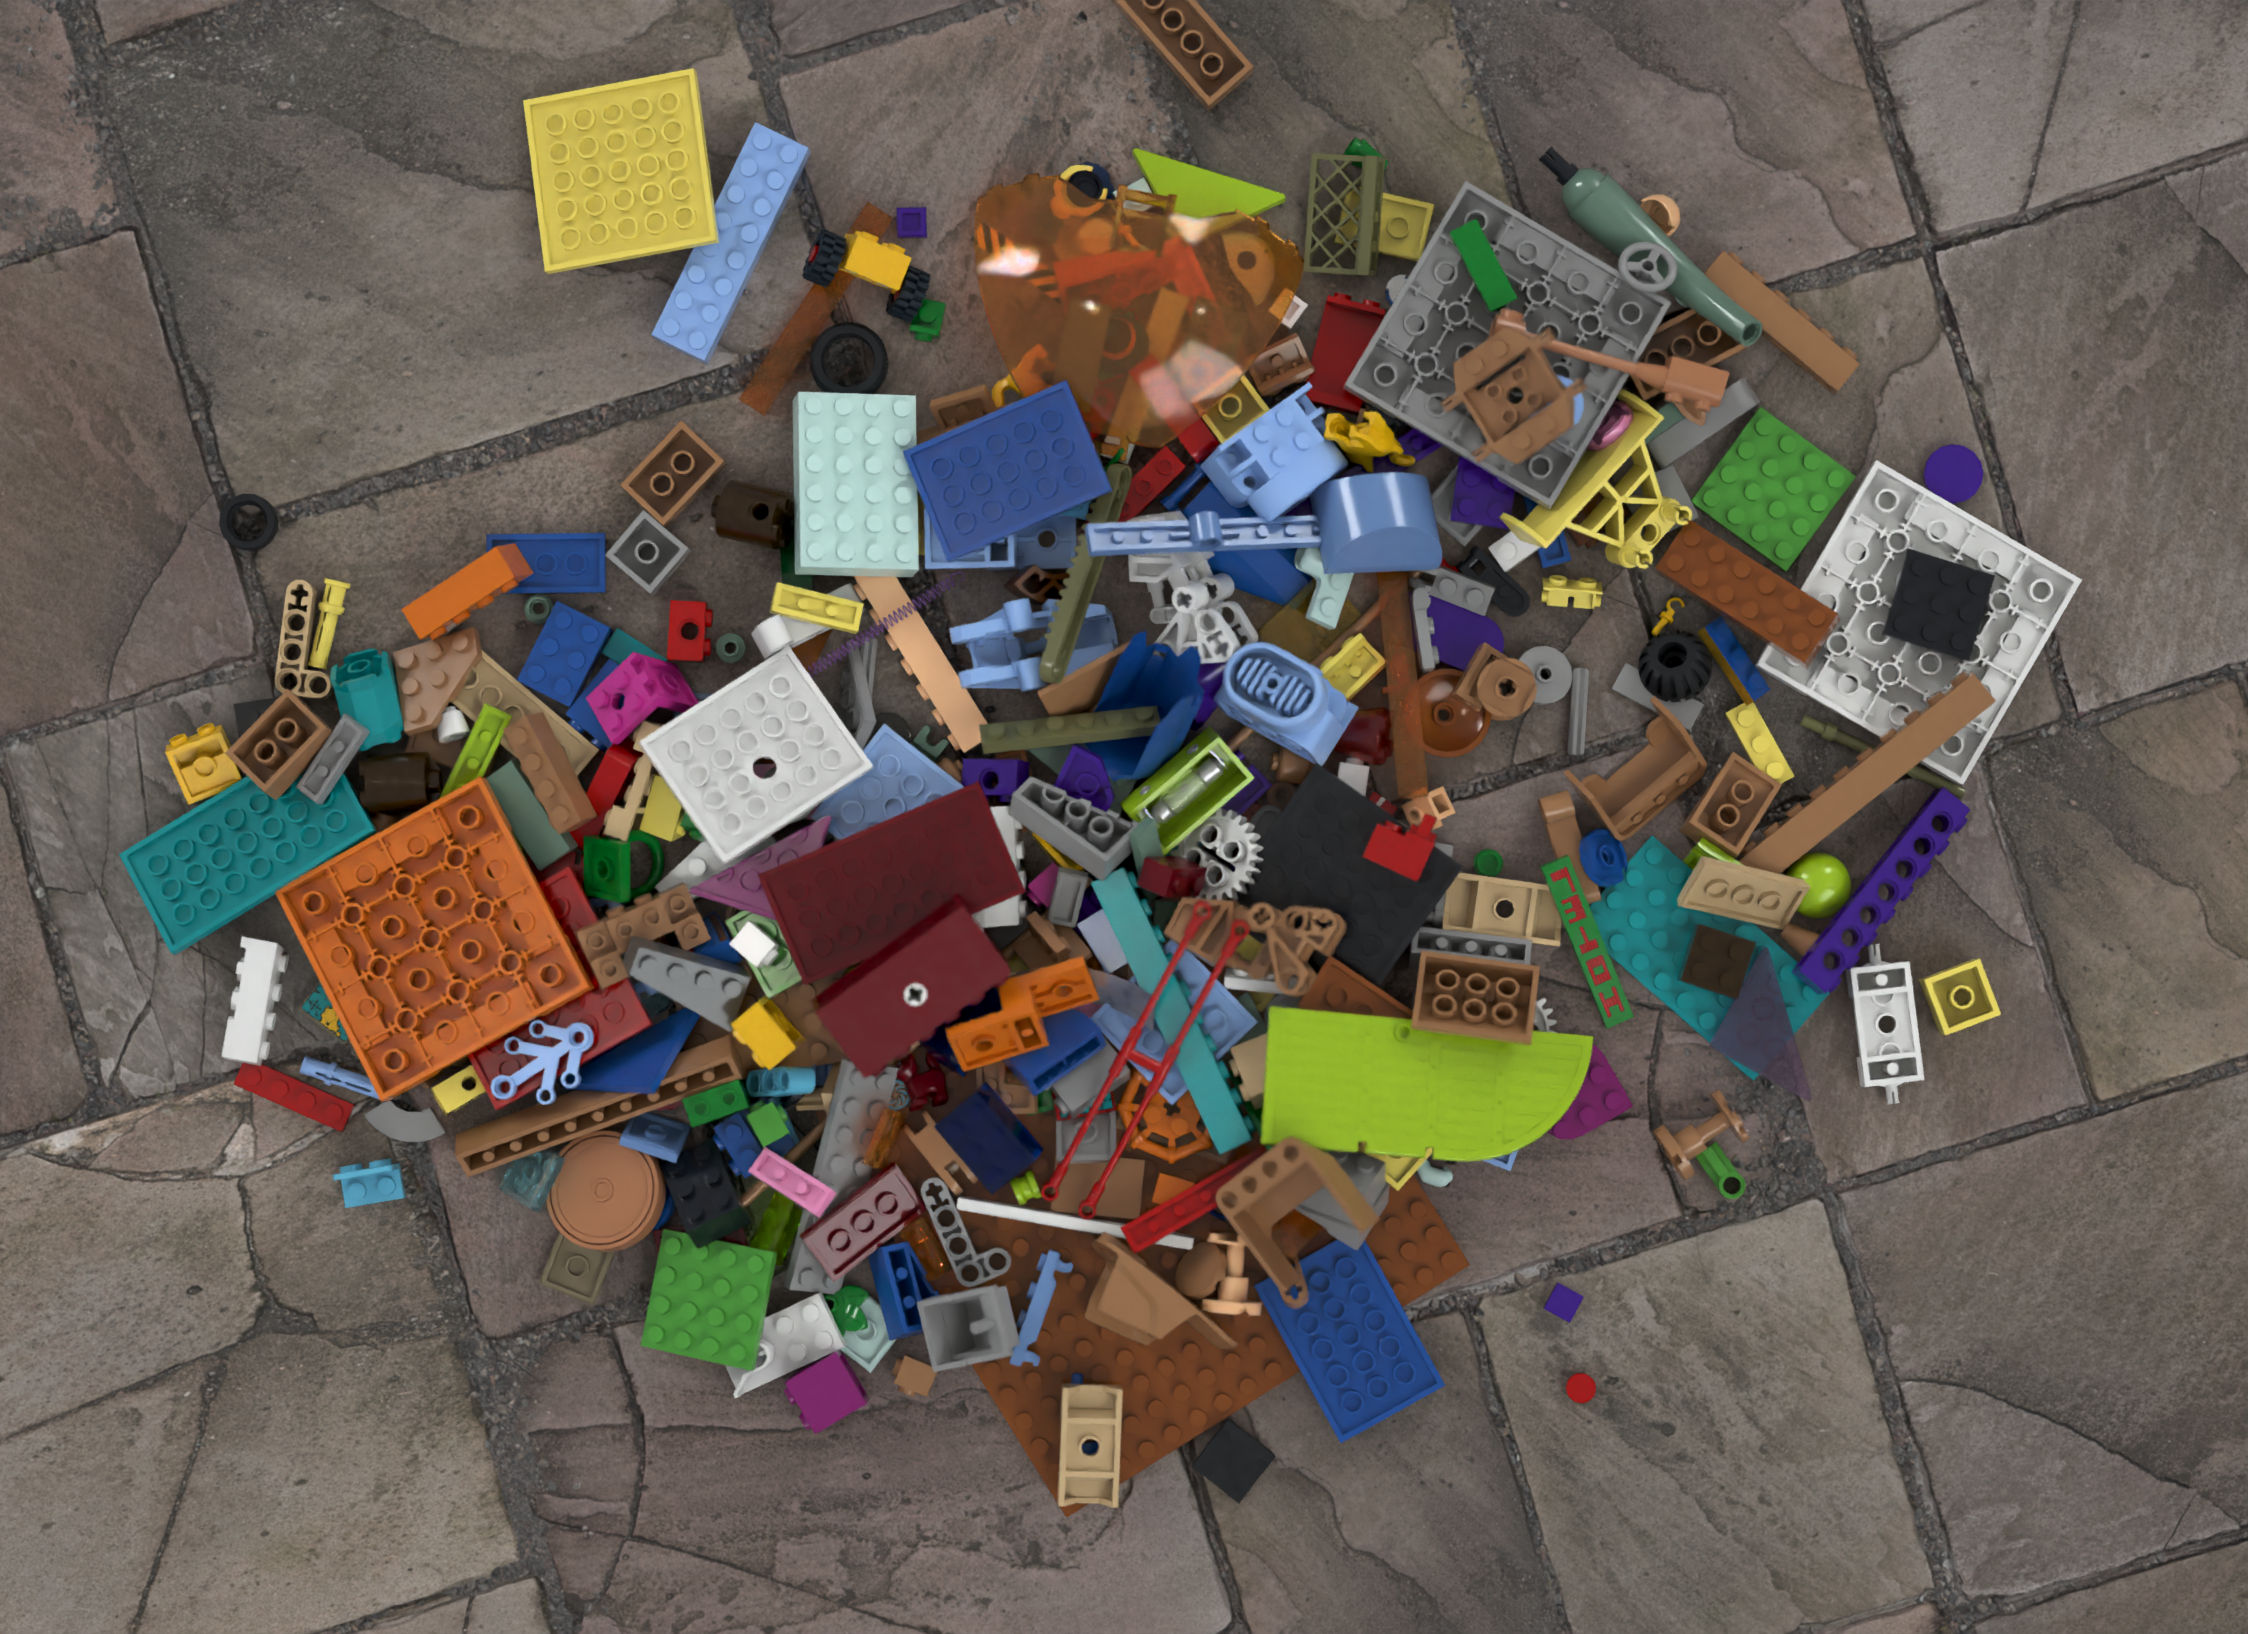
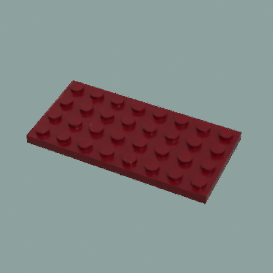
[758,781,1026,985]

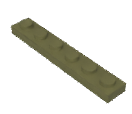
[979,705,1160,754]

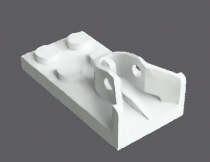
[725,1292,846,1398]

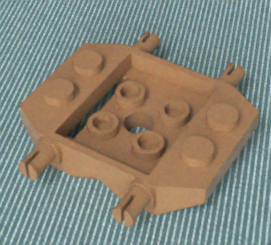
[1440,326,1587,464]

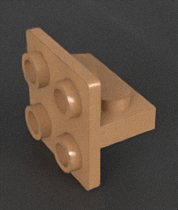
[1013,911,1092,969]

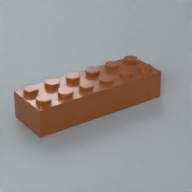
[1655,520,1840,669]

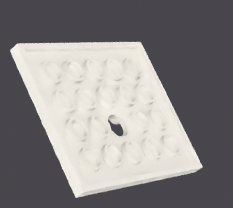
[639,646,873,866]

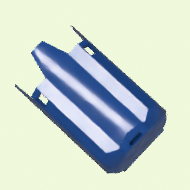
[1085,631,1204,782]

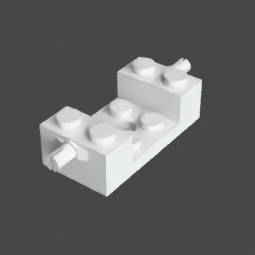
[1845,944,1924,1104]

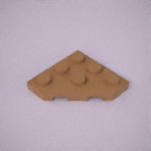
[393,627,483,736]

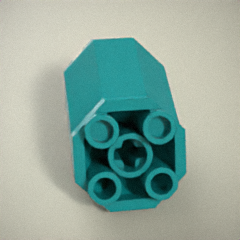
[330,648,404,751]

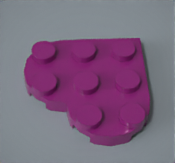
[1547,1045,1633,1140]

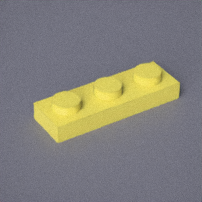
[770,582,864,634]
[1724,702,1795,784]

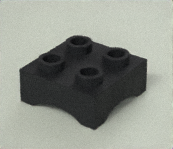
[1192,1418,1276,1504]

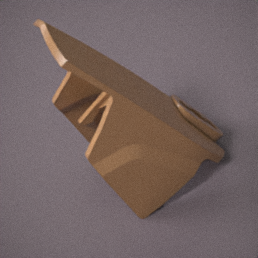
[1084,1232,1239,1349]

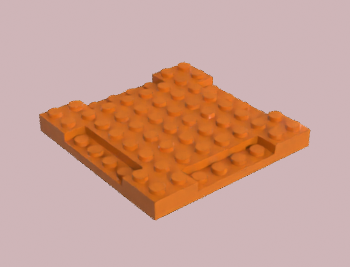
[275,776,594,1102]

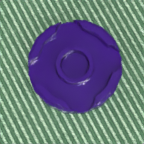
[1923,444,1983,504]

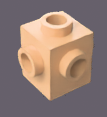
[1401,786,1456,830]

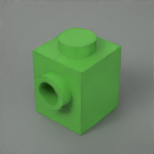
[746,1100,790,1148]

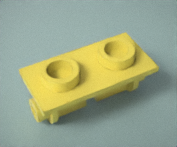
[1541,575,1603,609]

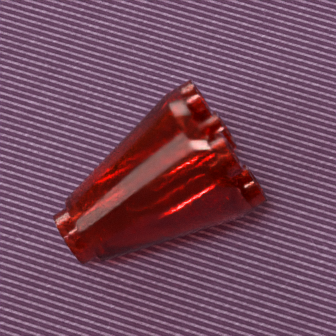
[1333,707,1395,766]

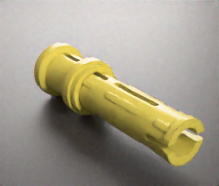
[308,578,350,669]

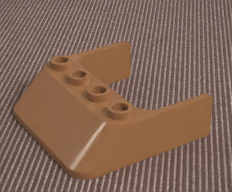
[1216,1137,1379,1292]

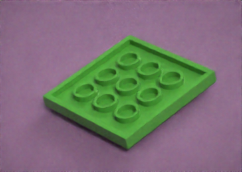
[1691,407,1856,572]
[641,1229,778,1371]

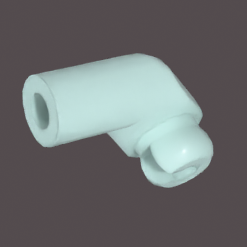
[1417,1159,1453,1187]

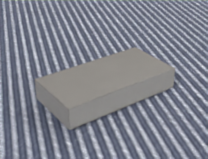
[1046,867,1088,928]

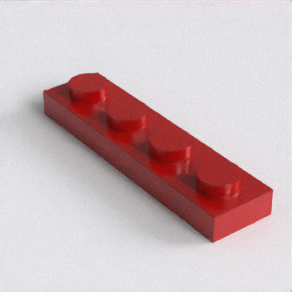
[234,1063,355,1132]

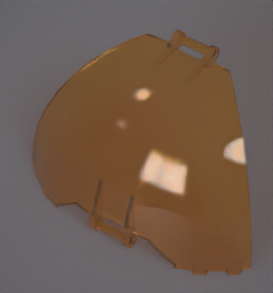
[974,173,1304,461]

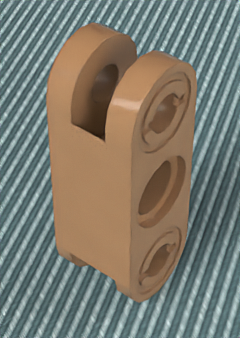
[902,1109,980,1197]

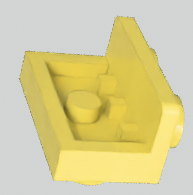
[1320,633,1388,701]

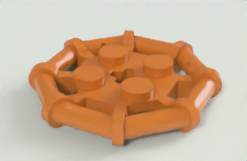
[1116,1066,1214,1164]

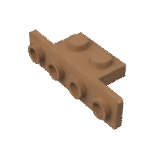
[916,384,1015,445]

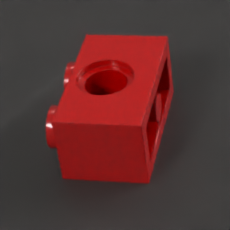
[667,600,713,663]

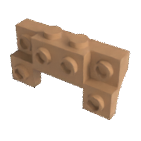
[574,882,711,989]

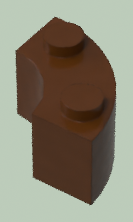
[1004,564,1070,606]

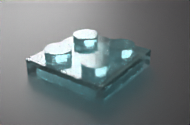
[498,1148,566,1213]

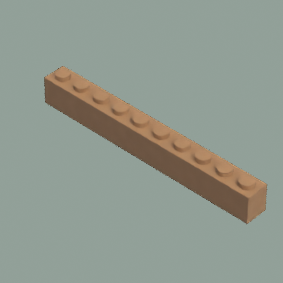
[1738,671,1996,874]
[455,1035,742,1177]

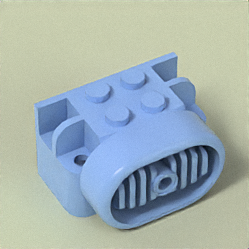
[1201,382,1348,521]
[1213,642,1359,766]

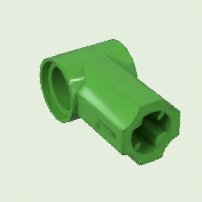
[1695,1141,1746,1199]

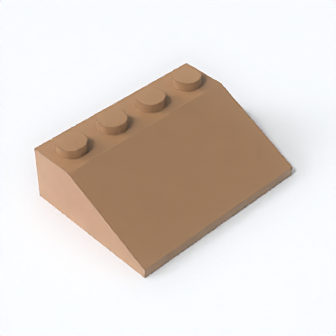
[1037,641,1148,717]
[1411,950,1540,1045]

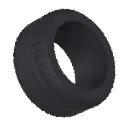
[809,322,888,394]

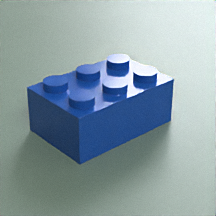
[517,601,613,707]

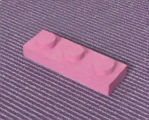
[748,1147,837,1218]

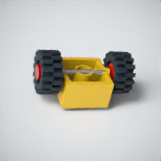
[802,229,930,323]

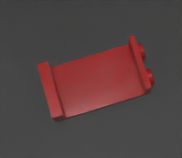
[1305,292,1386,416]

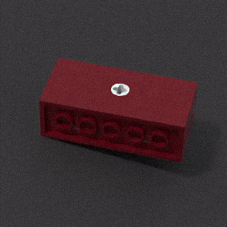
[811,894,1012,1079]

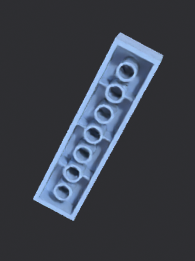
[651,122,811,365]

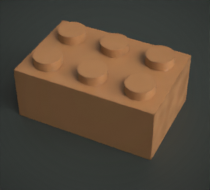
[620,421,727,529]
[225,689,333,800]

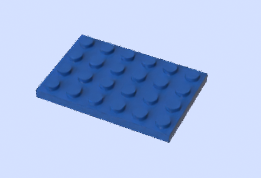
[903,380,1113,562]
[1254,1239,1445,1443]

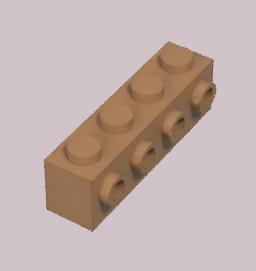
[503,712,598,834]

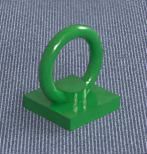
[584,829,664,903]

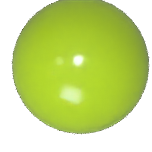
[1786,852,1851,918]

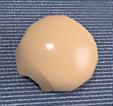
[1640,194,1680,237]

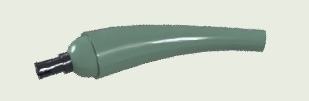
[1539,146,1763,346]

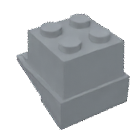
[1294,1150,1390,1250]
[917,1285,1020,1372]

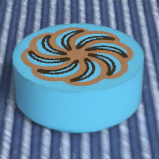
[888,1080,910,1110]

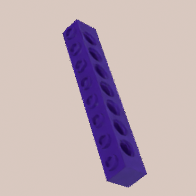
[1791,787,1970,994]

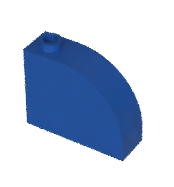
[1002,1009,1107,1097]

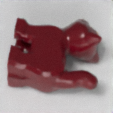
[896,1051,948,1112]

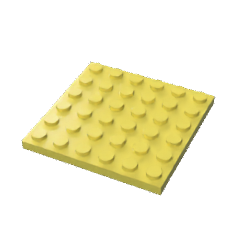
[523,68,719,274]

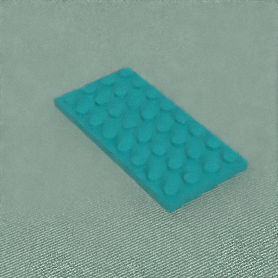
[119,768,377,955]
[1589,835,1830,1081]

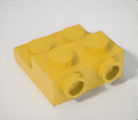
[165,723,243,805]

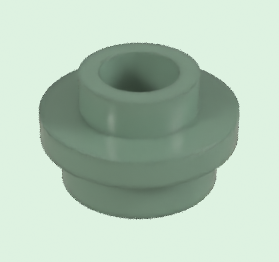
[524,594,554,624]
[716,633,746,663]

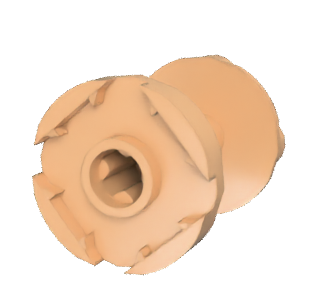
[1201,1232,1262,1315]

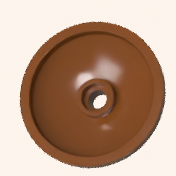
[1403,669,1491,758]

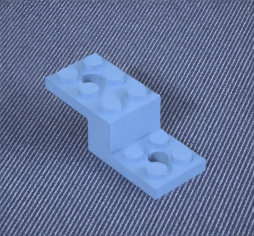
[924,509,1077,571]

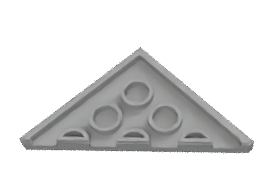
[836,640,876,750]

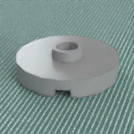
[1518,646,1573,706]

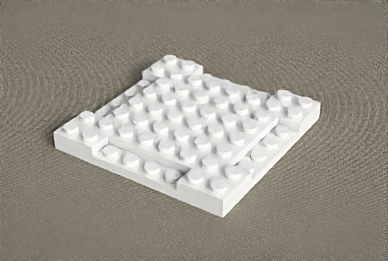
[1755,460,2082,786]

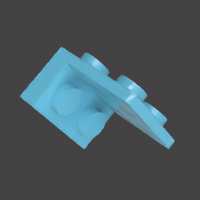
[333,1158,406,1208]

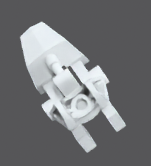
[1127,511,1259,664]

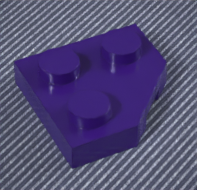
[1054,744,1115,812]

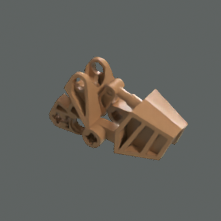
[1164,898,1347,997]

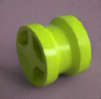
[1009,1170,1042,1206]

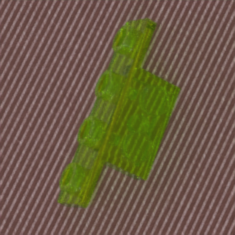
[751,1190,803,1267]

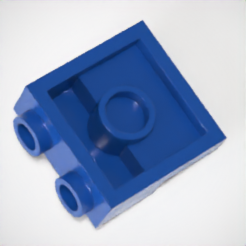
[712,1097,796,1178]

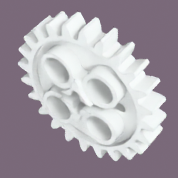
[1170,808,1263,901]

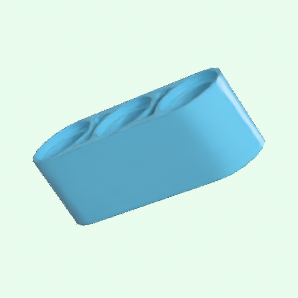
[746,1067,816,1097]

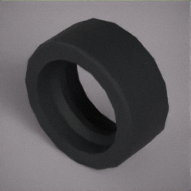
[219,494,278,551]

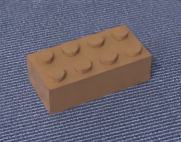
[1627,309,1749,402]

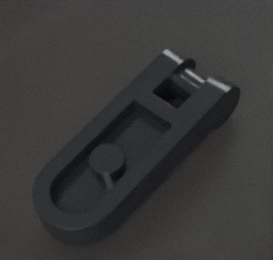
[1455,545,1530,617]

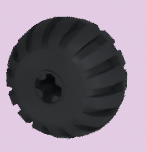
[1638,630,1713,702]

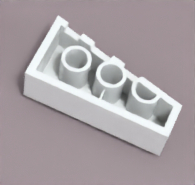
[221,937,289,1066]

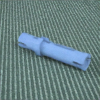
[300,1055,384,1102]

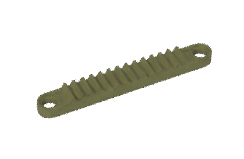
[1039,463,1132,684]

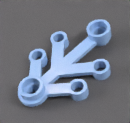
[491,1020,594,1105]

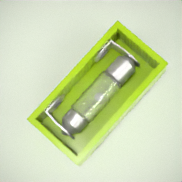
[1119,726,1254,856]

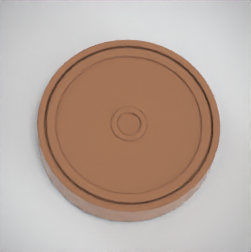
[545,1131,666,1252]

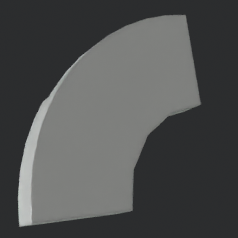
[364,1100,447,1142]

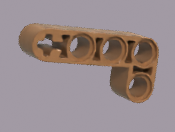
[1537,789,1601,904]

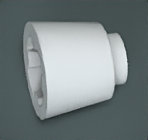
[437,706,471,743]

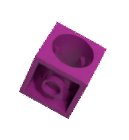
[784,1349,870,1434]

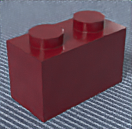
[1137,856,1207,897]

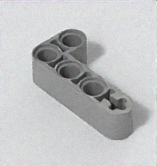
[1646,378,1761,469]
[921,1176,1011,1287]

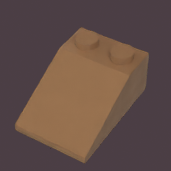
[1679,752,1782,859]

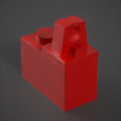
[1362,813,1437,882]

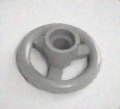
[1618,242,1677,293]

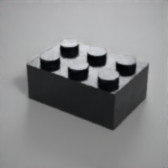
[659,1137,751,1249]

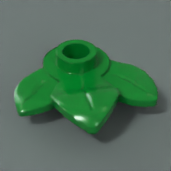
[822,1285,869,1337]

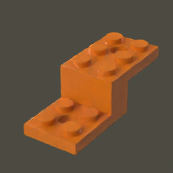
[946,956,1100,1072]

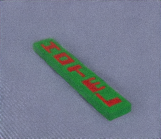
[1540,854,1634,1029]

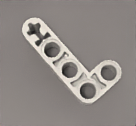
[751,583,865,660]

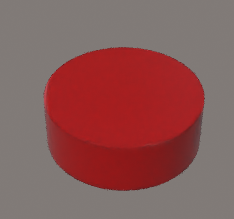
[1565,1373,1596,1403]

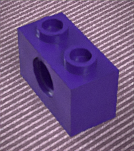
[962,759,1029,803]

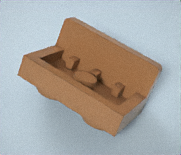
[1243,333,1315,397]

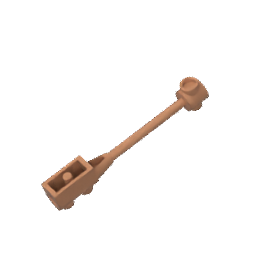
[1488,309,1729,412]

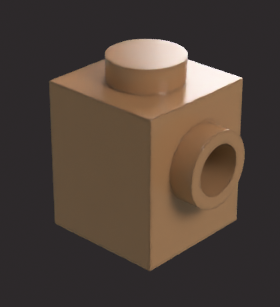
[891,1353,937,1397]

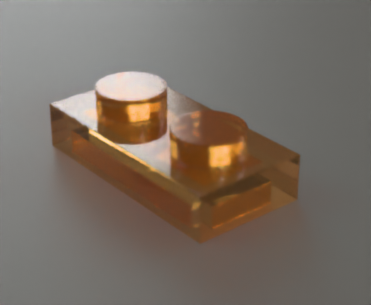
[899,1217,953,1283]

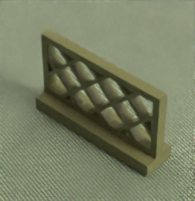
[1303,153,1385,277]

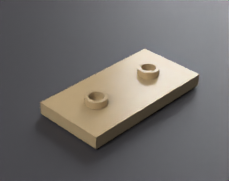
[1676,856,1810,930]

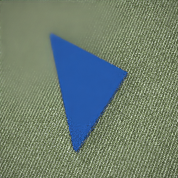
[561,1007,701,1094]

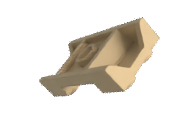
[604,721,666,841]
[1441,873,1562,947]
[1057,1383,1123,1508]

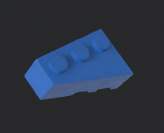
[868,1242,940,1341]

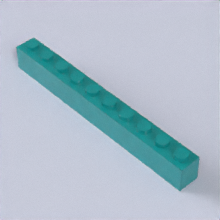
[1091,868,1256,1155]

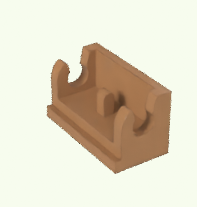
[1450,642,1508,712]

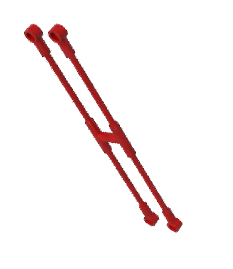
[1041,900,1249,1220]

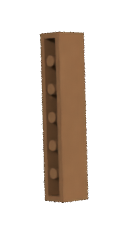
[1704,251,1860,395]

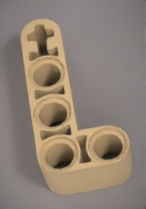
[275,580,334,700]

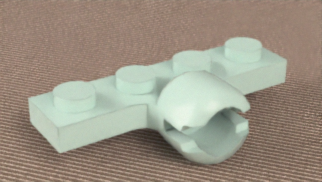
[1294,547,1354,630]

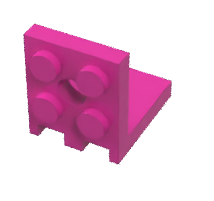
[586,652,699,745]

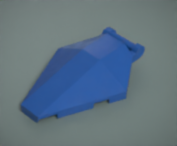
[1160,461,1315,610]

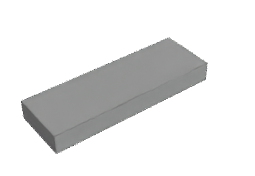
[1611,663,1704,731]
[296,714,370,805]

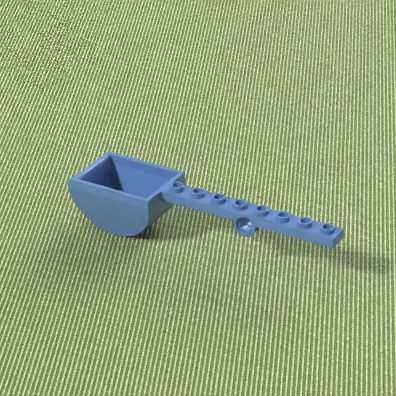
[1085,472,1442,574]

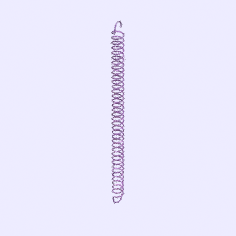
[808,572,965,678]

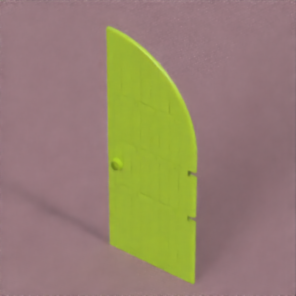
[1261,1006,1593,1161]

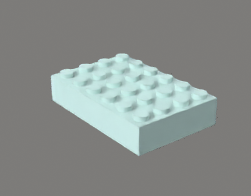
[793,392,919,577]

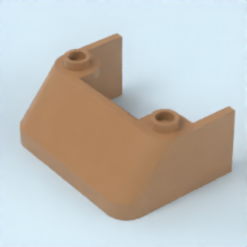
[1564,696,1707,841]

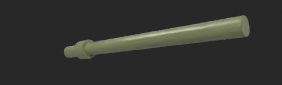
[1800,714,1966,799]

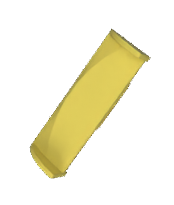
[1499,389,1692,569]

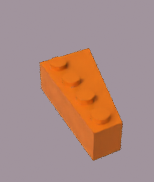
[401,543,534,641]

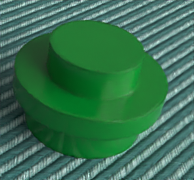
[1473,849,1503,877]

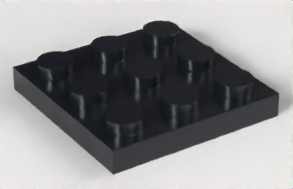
[1881,549,1995,661]

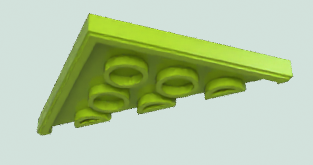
[1132,148,1286,248]

